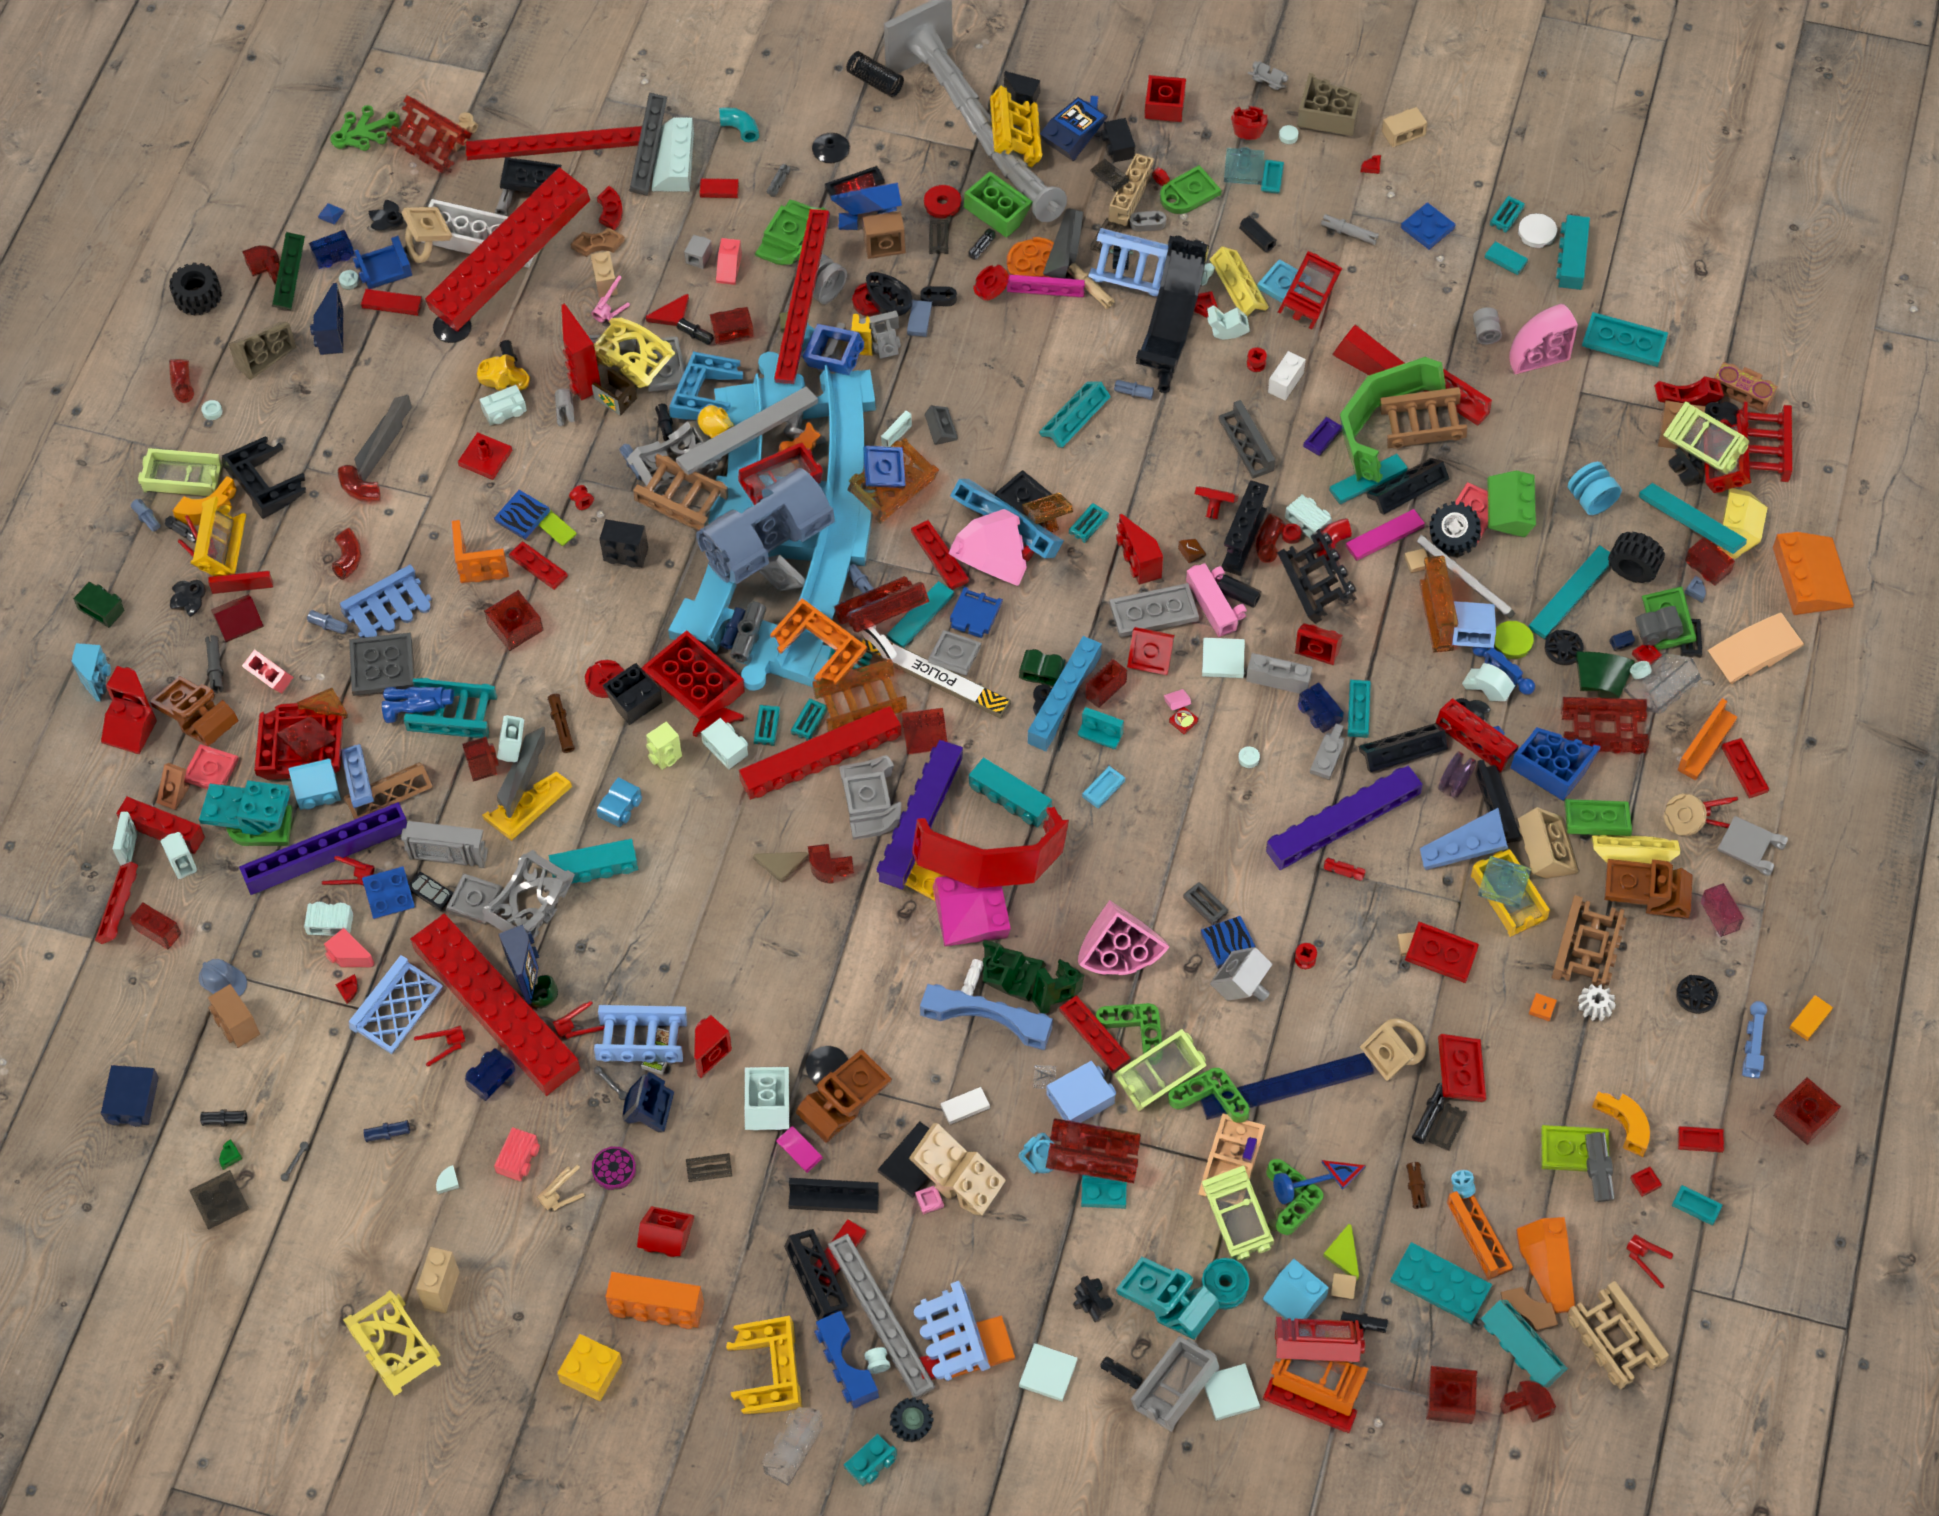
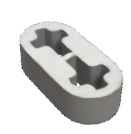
[1130,211,1166,232]

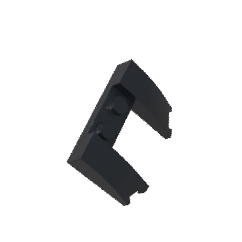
[222,436,306,519]

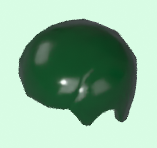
[529,975,558,1009]

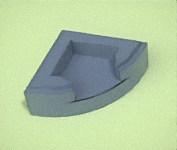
[1685,576,1706,603]

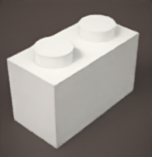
[1268,351,1306,400]

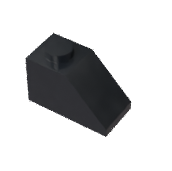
[1004,71,1040,106]

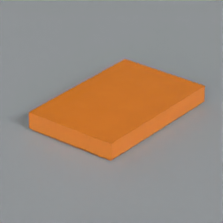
[939,1315,1015,1378]

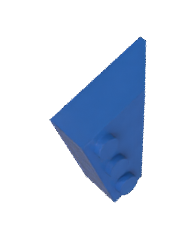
[830,183,902,215]
[1510,727,1601,801]

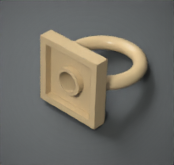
[402,207,452,263]
[1360,1018,1426,1081]

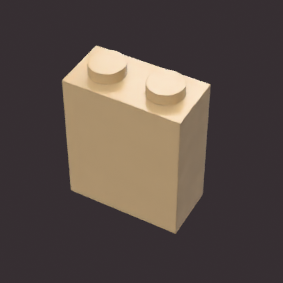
[416,1247,459,1313]

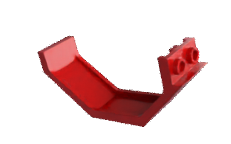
[912,807,1069,888]

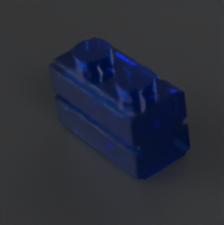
[309,229,355,269]
[1298,683,1344,733]
[464,1048,516,1101]

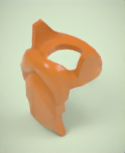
[778,422,821,470]

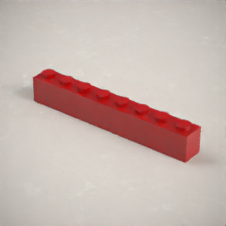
[739,706,902,800]

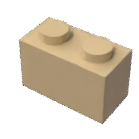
[1382,107,1427,147]
[590,251,618,298]

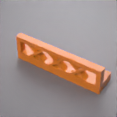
[1677,698,1737,781]
[1447,1191,1513,1280]

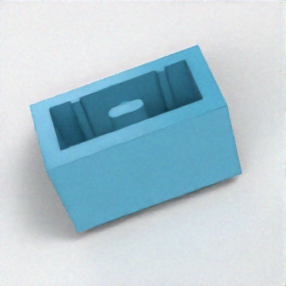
[71,643,111,702]

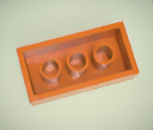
[605,1272,704,1329]

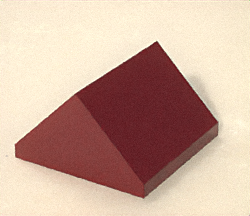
[211,594,264,642]

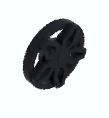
[1544,630,1584,665]
[1676,975,1718,1014]

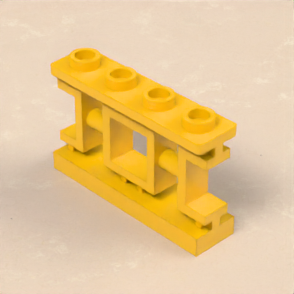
[990,86,1042,168]

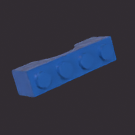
[814,1311,879,1409]

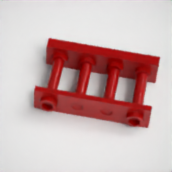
[1737,402,1793,482]

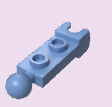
[1742,1001,1767,1078]

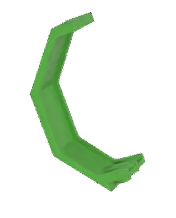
[1340,357,1446,483]

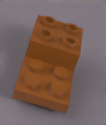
[150,676,239,746]
[1604,859,1693,918]
[796,1049,892,1143]

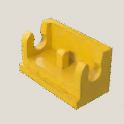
[851,314,872,356]

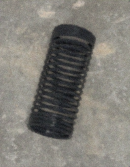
[846,51,904,97]

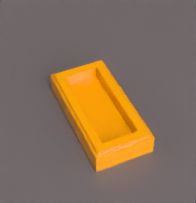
[1789,995,1833,1041]

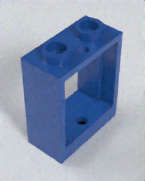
[802,324,864,376]

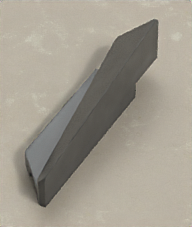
[1043,208,1083,279]
[354,395,412,483]
[497,727,546,818]

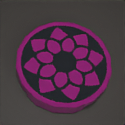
[591,1146,636,1190]

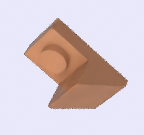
[156,763,190,810]

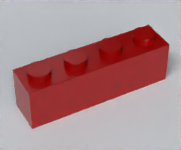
[116,796,205,854]

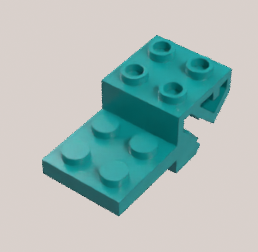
[199,780,291,835]
[1116,1256,1220,1340]

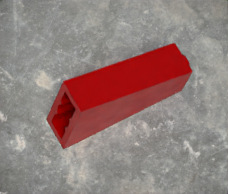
[1332,325,1405,376]

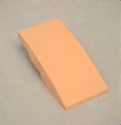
[1708,613,1804,684]
[1198,1114,1265,1207]

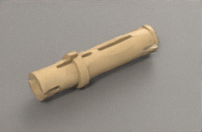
[1067,263,1115,309]

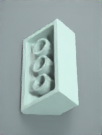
[652,118,694,191]

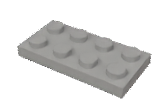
[1109,583,1199,638]

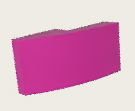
[776,1126,823,1173]

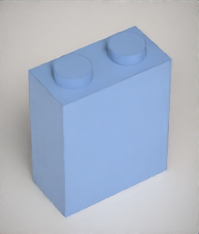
[1451,601,1496,648]
[1046,1060,1116,1129]

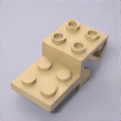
[909,1123,1006,1215]

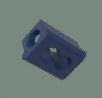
[1609,629,1635,651]

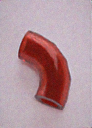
[169,359,194,403]
[337,465,381,502]
[1256,513,1286,563]
[332,527,362,580]

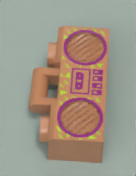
[1714,362,1778,413]

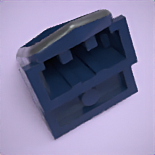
[622,1072,674,1133]

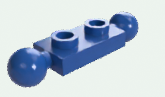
[1472,647,1535,695]

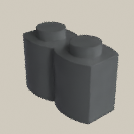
[1635,606,1683,645]

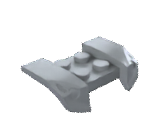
[839,755,901,840]

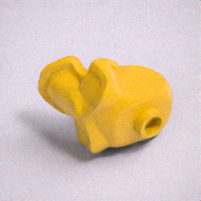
[477,354,530,391]
[697,405,734,439]

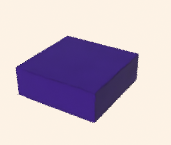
[1242,1137,1257,1163]

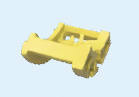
[594,317,675,388]
[343,1290,441,1396]

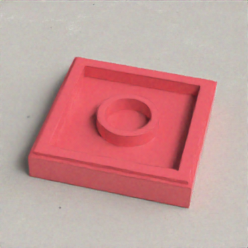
[184,744,239,789]

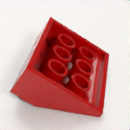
[561,303,601,401]
[641,630,745,719]

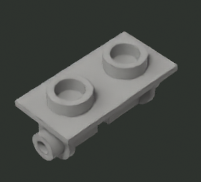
[1248,61,1289,90]

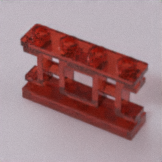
[386,95,473,173]
[834,576,930,633]
[1560,697,1649,754]
[1046,1118,1141,1184]

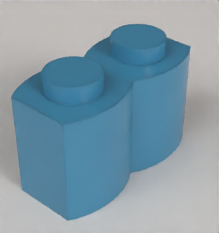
[596,777,642,828]

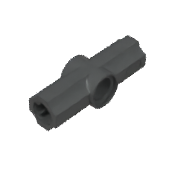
[730,601,766,663]
[1585,1132,1614,1202]

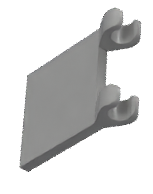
[1717,816,1788,876]

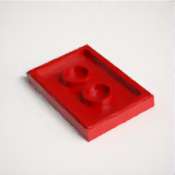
[1404,921,1479,983]
[1438,1034,1486,1102]

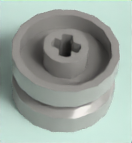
[813,254,847,304]

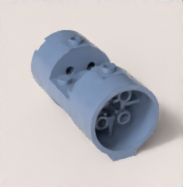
[696,468,835,584]

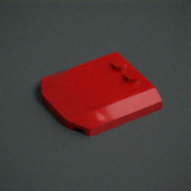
[254,702,344,780]

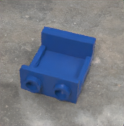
[353,236,413,289]

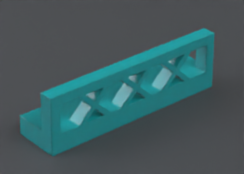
[1038,381,1111,448]

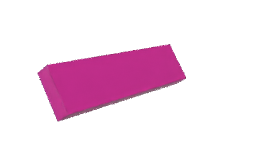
[1007,275,1085,297]
[1345,509,1425,561]

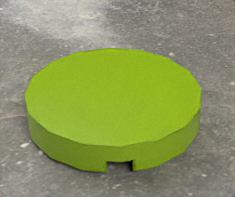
[1494,621,1534,659]

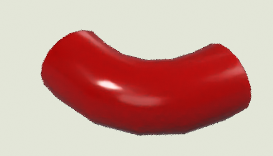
[1316,518,1352,560]

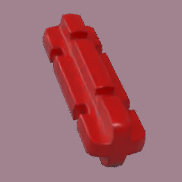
[1324,858,1365,881]

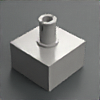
[1210,947,1272,1002]

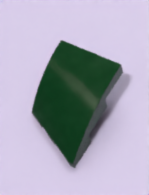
[1576,651,1635,699]
[983,940,1046,1002]

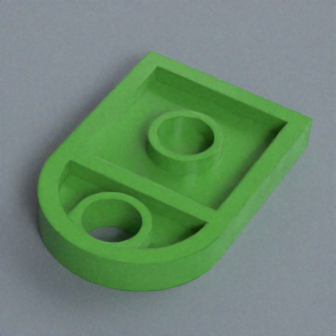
[1160,165,1221,214]
[226,805,293,846]

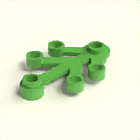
[330,105,401,151]

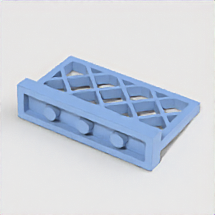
[349,955,443,1054]

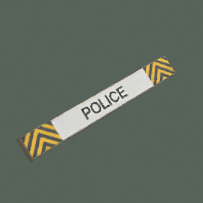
[861,638,1011,719]

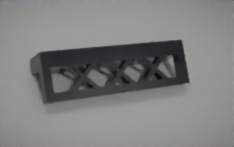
[1366,458,1449,514]
[1358,723,1448,772]
[1475,760,1521,843]
[788,1178,880,1214]
[784,1229,849,1321]

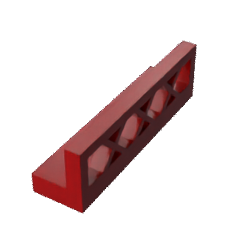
[1423,369,1492,426]
[1435,698,1518,772]

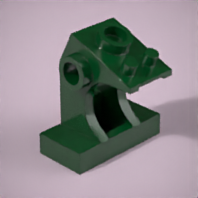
[1032,959,1085,1014]

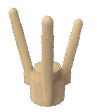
[537,1165,585,1211]

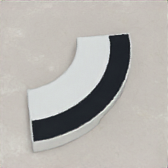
[856,618,897,659]

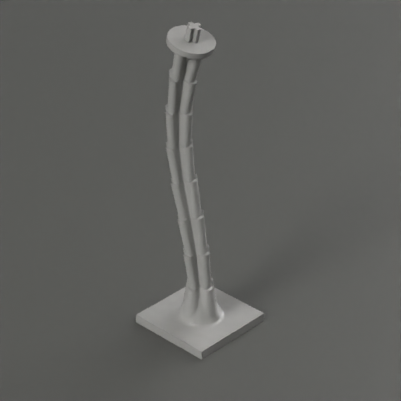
[884,0,1067,222]

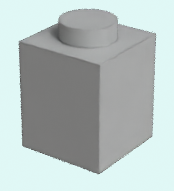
[684,235,713,269]

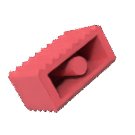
[494,1127,540,1182]

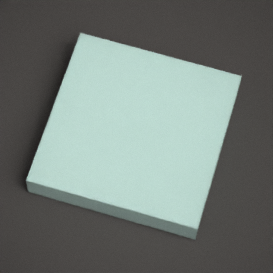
[1202,638,1245,678]
[113,812,138,866]
[1019,1343,1078,1402]
[1204,1364,1260,1421]

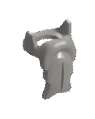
[784,412,827,444]

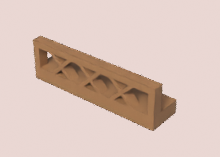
[343,762,433,820]

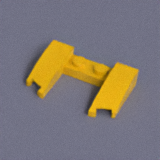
[726,1316,802,1414]

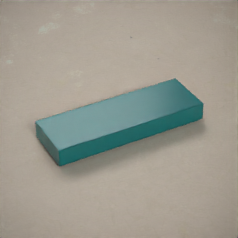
[1347,679,1371,738]

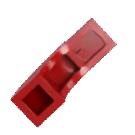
[1654,376,1724,407]

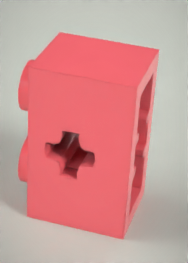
[242,650,294,694]

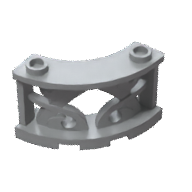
[626,421,723,495]
[482,850,575,939]

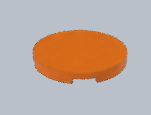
[1007,237,1055,278]

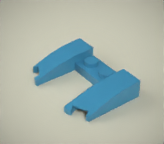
[669,352,743,420]

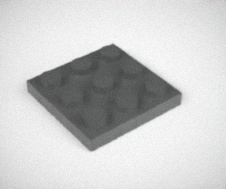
[349,632,414,696]

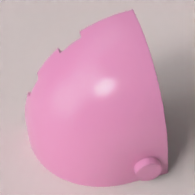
[1509,304,1578,374]
[1078,900,1169,975]

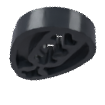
[866,272,912,316]

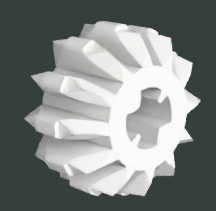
[1578,984,1616,1021]

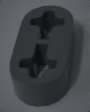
[920,286,957,306]

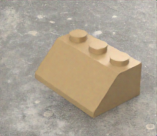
[1518,807,1579,879]

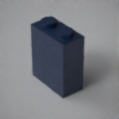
[101,1065,159,1127]

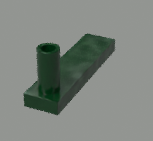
[272,232,305,311]

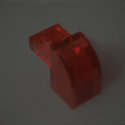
[242,245,280,285]
[808,844,854,884]
[1500,1381,1556,1423]

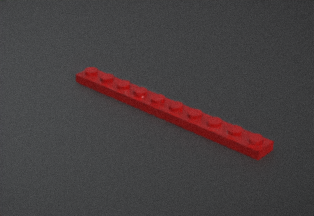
[466,126,642,161]
[774,209,830,384]

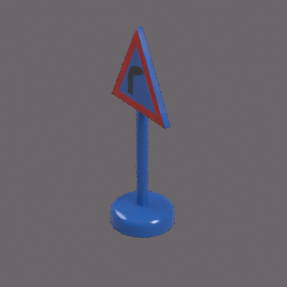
[1273,1160,1366,1204]

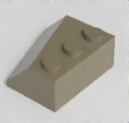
[1297,72,1361,136]
[228,322,296,380]

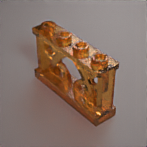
[847,438,939,524]
[1419,556,1458,653]

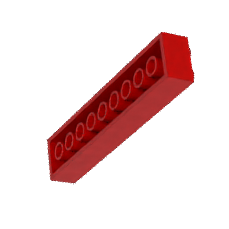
[425,167,591,331]
[410,913,581,1096]

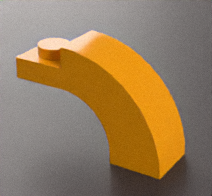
[172,476,237,526]
[1592,1091,1650,1157]

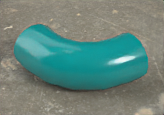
[719,107,759,142]

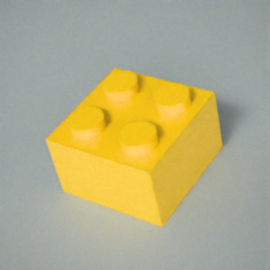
[557,1334,622,1401]

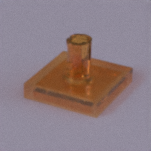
[1022,492,1073,533]

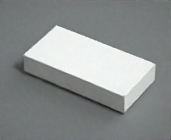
[941,1087,990,1125]

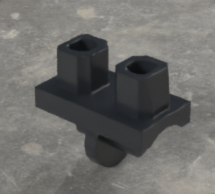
[1668,447,1704,486]
[1073,1276,1114,1322]

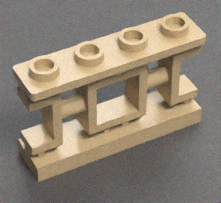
[1568,1281,1669,1390]

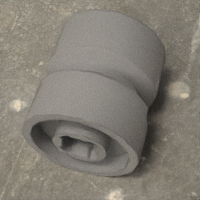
[1473,307,1502,345]

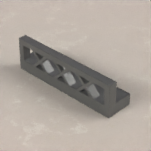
[1218,400,1275,479]

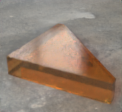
[297,688,348,719]

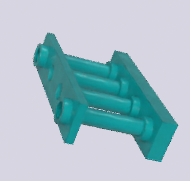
[404,678,497,739]

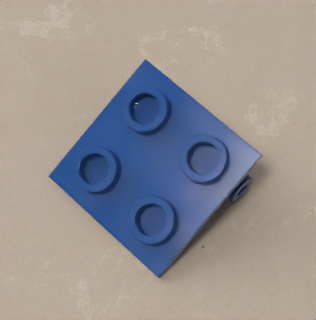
[362,866,415,919]

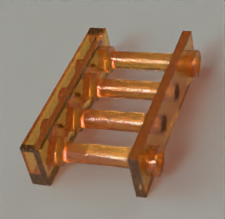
[812,659,907,732]

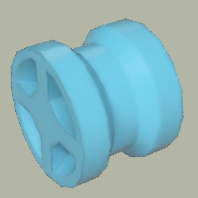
[1451,1170,1476,1198]

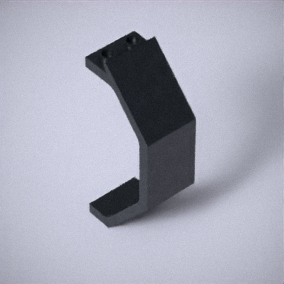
[1136,236,1209,373]

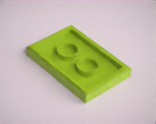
[1541,1125,1609,1172]

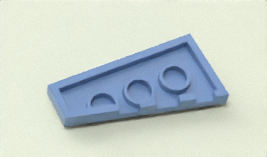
[1420,808,1508,870]

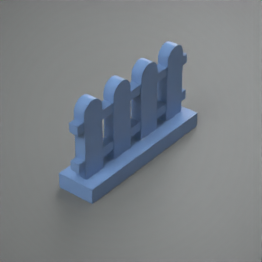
[340,564,432,638]

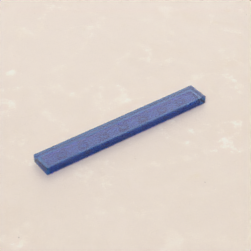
[1200,1053,1374,1120]

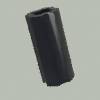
[1239,215,1277,253]
[1218,574,1262,608]

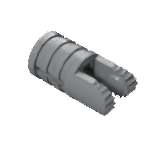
[555,388,575,426]

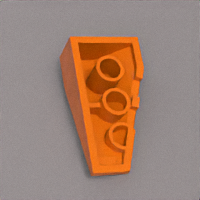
[1516,1217,1575,1313]

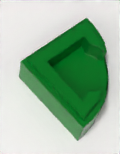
[219,1139,243,1170]

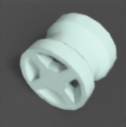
[864,1347,890,1374]

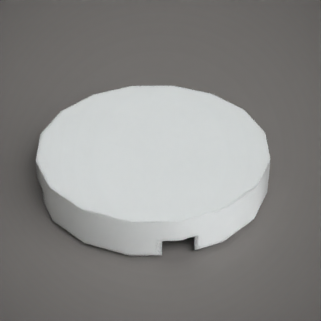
[1518,213,1557,248]

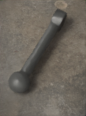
[594,1066,627,1100]
[281,1142,309,1182]

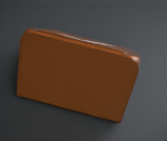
[1178,539,1206,563]

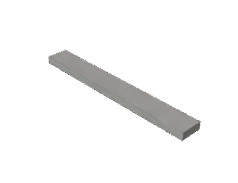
[676,386,818,475]
[828,1234,935,1399]

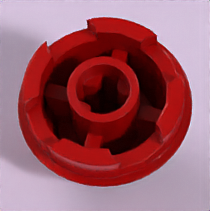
[1231,106,1268,140]

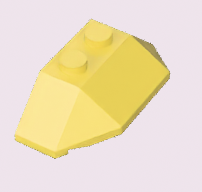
[1716,488,1768,559]
[1592,835,1680,864]

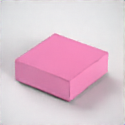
[1164,689,1191,710]
[915,1185,944,1214]

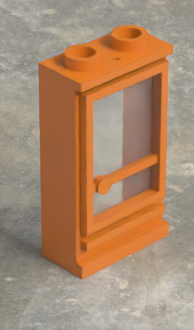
[1271,1359,1369,1416]

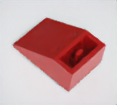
[1116,514,1163,585]

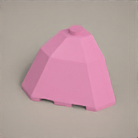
[949,509,1027,586]

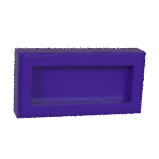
[1303,417,1342,456]

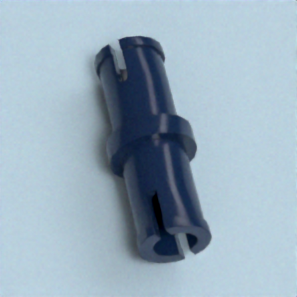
[720,607,746,649]
[363,1120,410,1143]

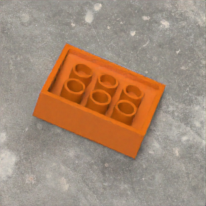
[1773,532,1854,615]

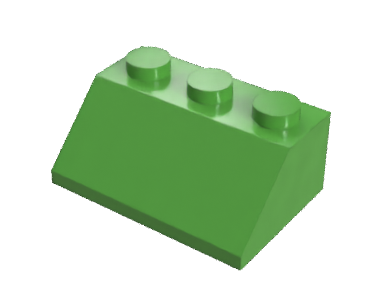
[964,172,1033,238]
[1487,470,1536,537]

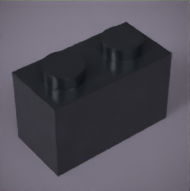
[1101,118,1136,163]

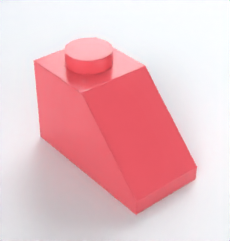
[716,238,742,285]
[324,928,375,967]

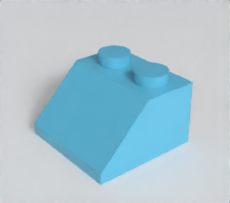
[289,759,341,810]
[1263,1259,1329,1321]

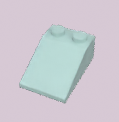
[745,1067,789,1130]

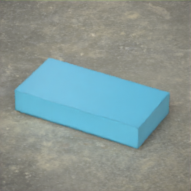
[1082,766,1125,809]

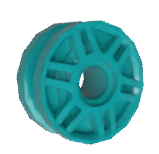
[1201,1258,1250,1310]

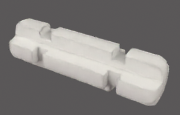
[961,959,983,996]

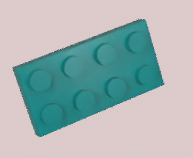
[1582,312,1669,367]
[1390,1242,1492,1324]

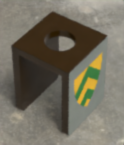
[592,368,637,416]

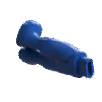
[382,687,454,723]

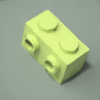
[646,721,682,770]

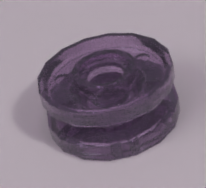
[1438,751,1476,799]

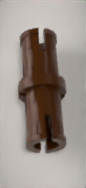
[1406,1162,1427,1209]

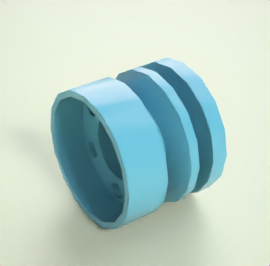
[1567,461,1622,515]

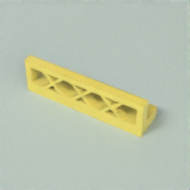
[1210,247,1269,317]

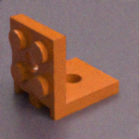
[452,520,509,583]

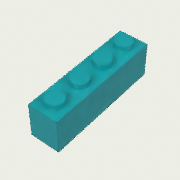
[1556,215,1590,290]
[969,757,1052,828]
[548,838,638,884]
[1481,1300,1568,1388]

